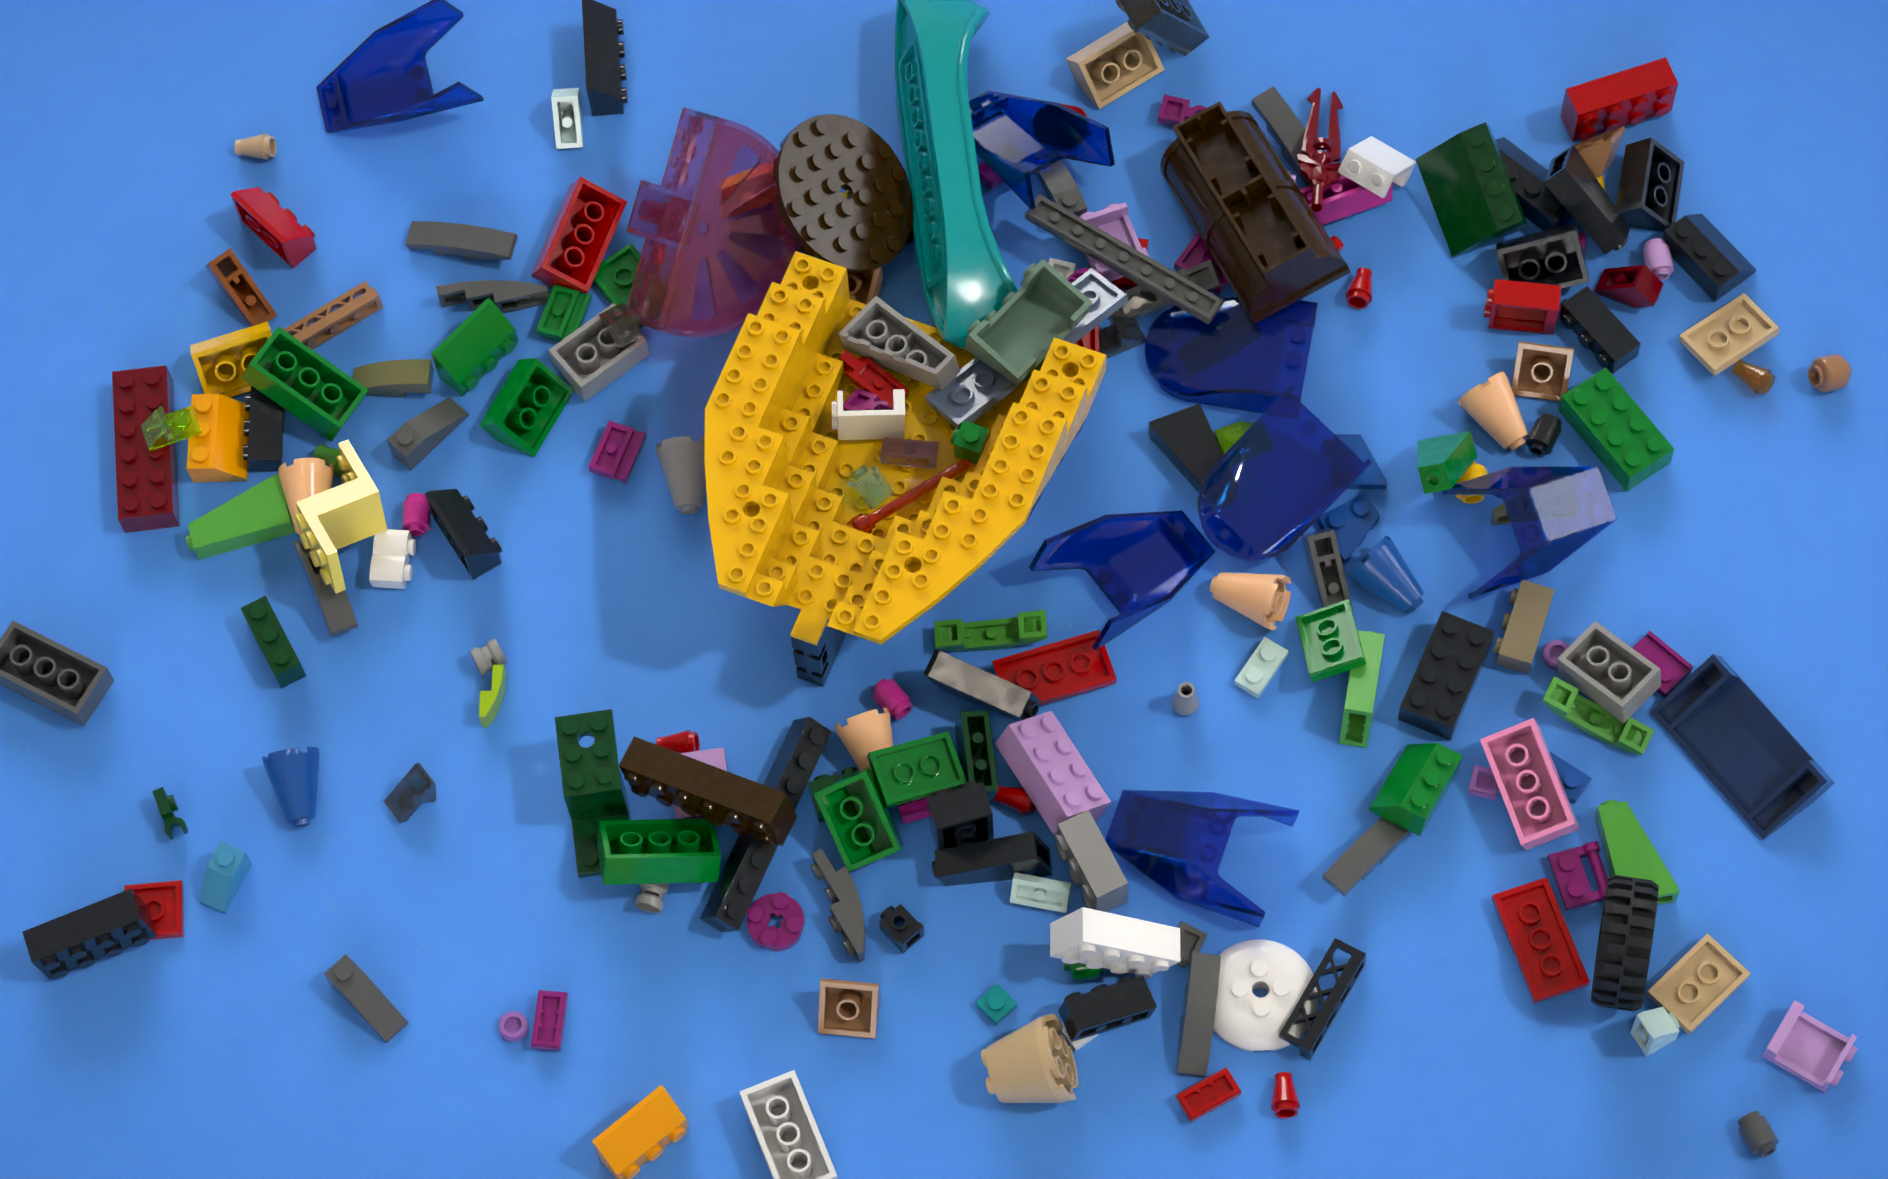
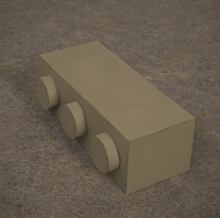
[1493,580,1555,674]

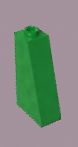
[1417,431,1477,494]

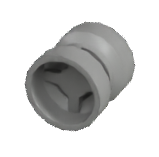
[470,639,507,675]
[634,883,669,913]

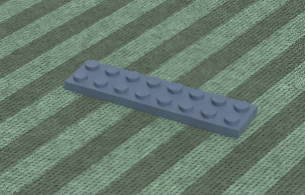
[925,268,1128,429]

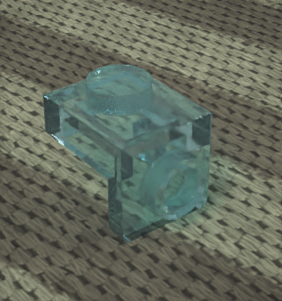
[847,465,895,509]

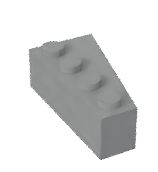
[838,296,961,391]

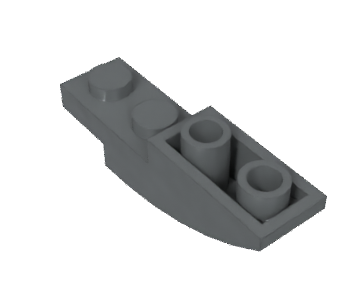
[294,539,358,636]
[810,848,866,963]

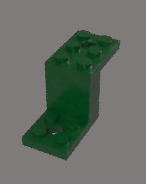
[555,709,630,878]

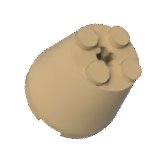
[981,1014,1078,1103]

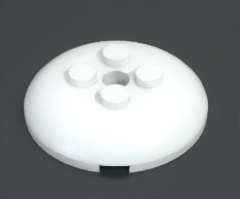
[1213,939,1318,1052]

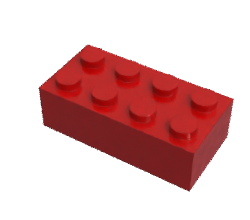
[1560,57,1678,142]

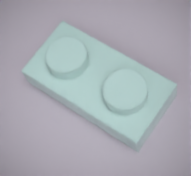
[1234,637,1289,698]
[1010,872,1071,913]

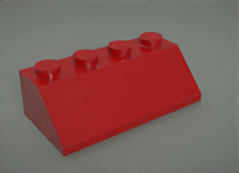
[531,176,627,294]

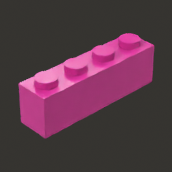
[1300,175,1392,225]

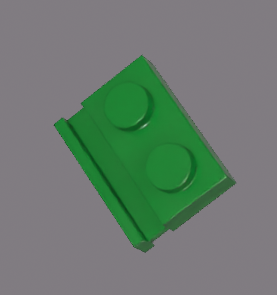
[536,284,592,341]

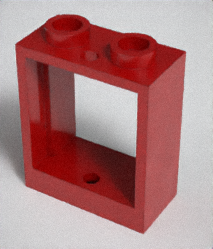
[1484,279,1561,335]

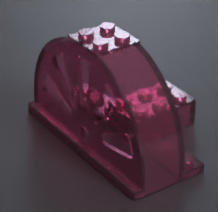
[624,107,803,337]

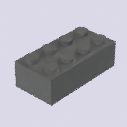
[0,621,114,726]

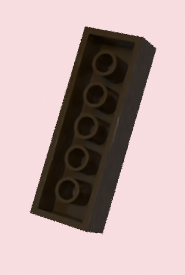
[619,736,797,846]

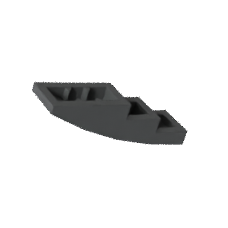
[1251,86,1318,187]
[405,221,518,260]
[1112,260,1223,324]
[436,280,549,314]
[1322,817,1411,897]
[1176,952,1221,1078]

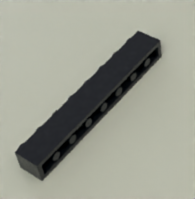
[700,717,832,933]

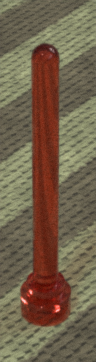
[851,459,970,534]

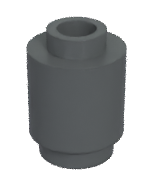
[1737,1111,1779,1158]

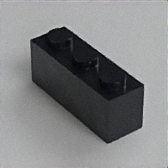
[1559,286,1641,374]
[243,385,284,471]
[1058,976,1157,1042]

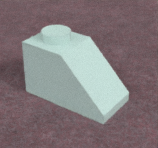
[551,88,583,149]
[1630,1007,1680,1057]

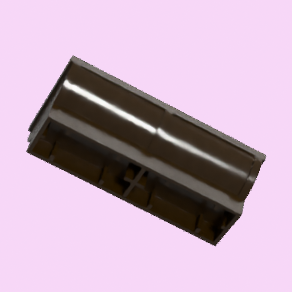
[1160,101,1351,324]

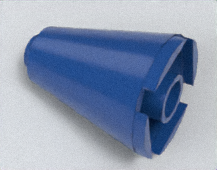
[1347,536,1424,613]
[262,747,320,827]

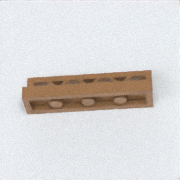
[283,281,383,350]

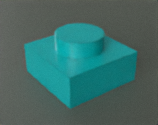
[976,983,1017,1026]

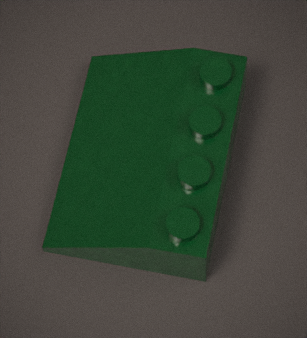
[1415,122,1529,258]

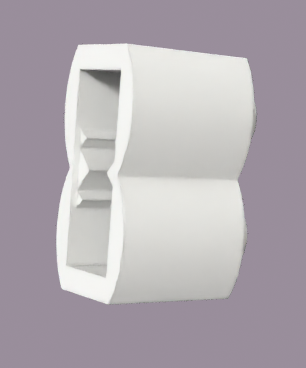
[369,529,416,589]

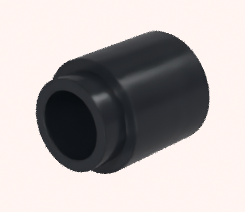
[1526,413,1562,456]

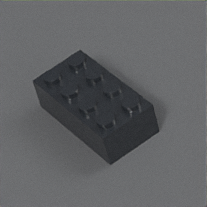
[1398,611,1495,741]
[22,889,157,979]

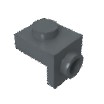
[1177,921,1208,968]

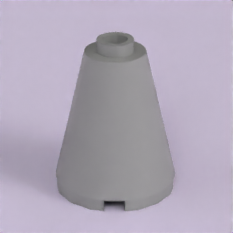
[656,436,706,515]

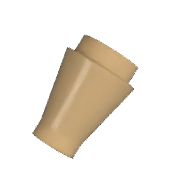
[235,133,276,160]

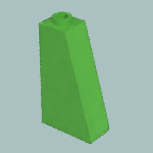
[186,474,296,560]
[1339,630,1385,748]
[1595,800,1680,905]

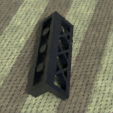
[1279,938,1366,1060]

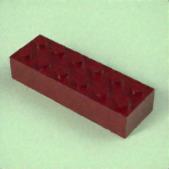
[112,365,180,533]

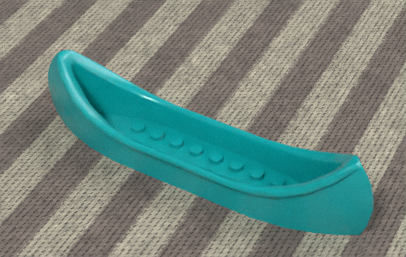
[895,0,1018,349]

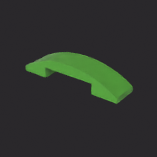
[934,610,1048,651]
[1541,676,1654,756]

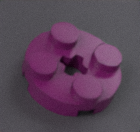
[747,892,805,951]

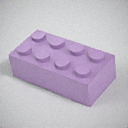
[995,711,1111,835]

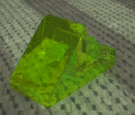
[141,406,202,451]

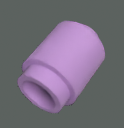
[1642,238,1674,281]

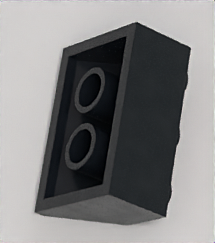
[1616,137,1684,232]
[1662,214,1756,302]
[1496,223,1590,289]
[424,489,502,580]

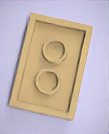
[1679,293,1779,376]
[1646,933,1751,1035]

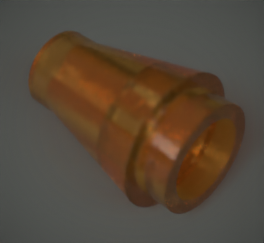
[1732,359,1775,395]

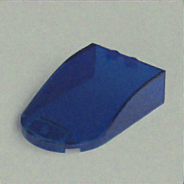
[1145,297,1318,419]
[1197,385,1372,561]

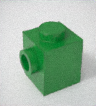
[951,420,990,465]

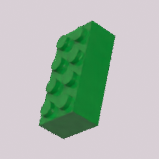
[242,326,369,442]
[1558,367,1674,492]
[597,818,721,885]

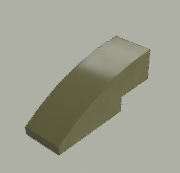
[353,359,434,397]

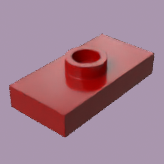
[1176,1067,1242,1123]

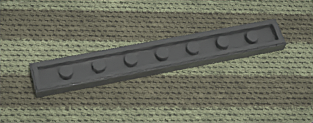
[1025,194,1224,325]

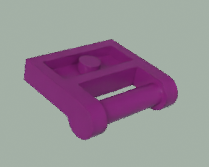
[1548,841,1608,911]

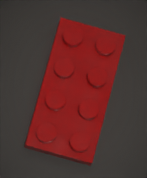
[992,630,1117,706]
[1492,877,1590,1003]

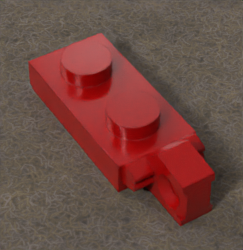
[839,350,910,410]

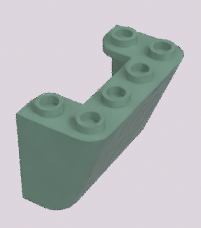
[965,259,1093,385]

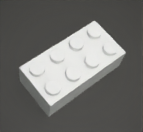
[1050,907,1181,979]
[740,1070,838,1179]

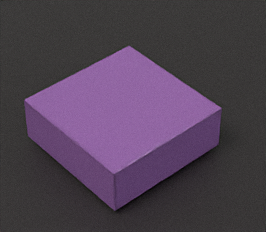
[1468,765,1499,801]

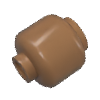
[1808,354,1851,392]

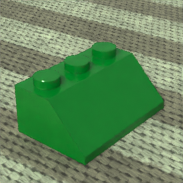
[431,298,518,396]
[479,358,574,457]
[1369,743,1463,836]
[813,766,904,872]

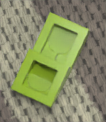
[479,664,508,727]

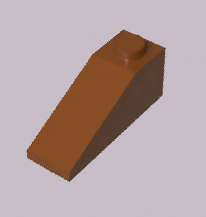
[205,248,277,326]

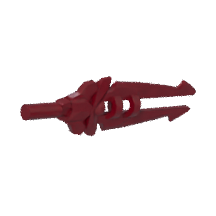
[1297,88,1343,212]

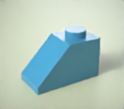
[199,842,252,913]

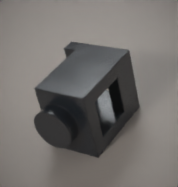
[879,904,924,954]

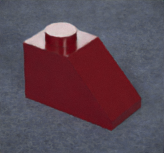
[1594,265,1664,308]

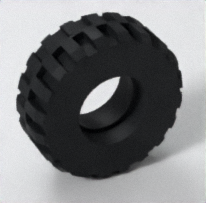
[1591,875,1659,1012]

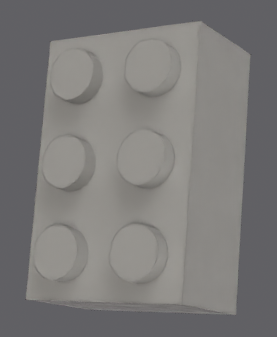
[548,303,650,402]
[1557,621,1661,724]
[1055,810,1128,912]

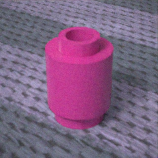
[402,493,431,536]
[872,679,913,721]

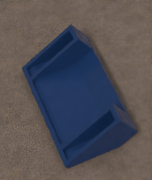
[1650,654,1835,839]

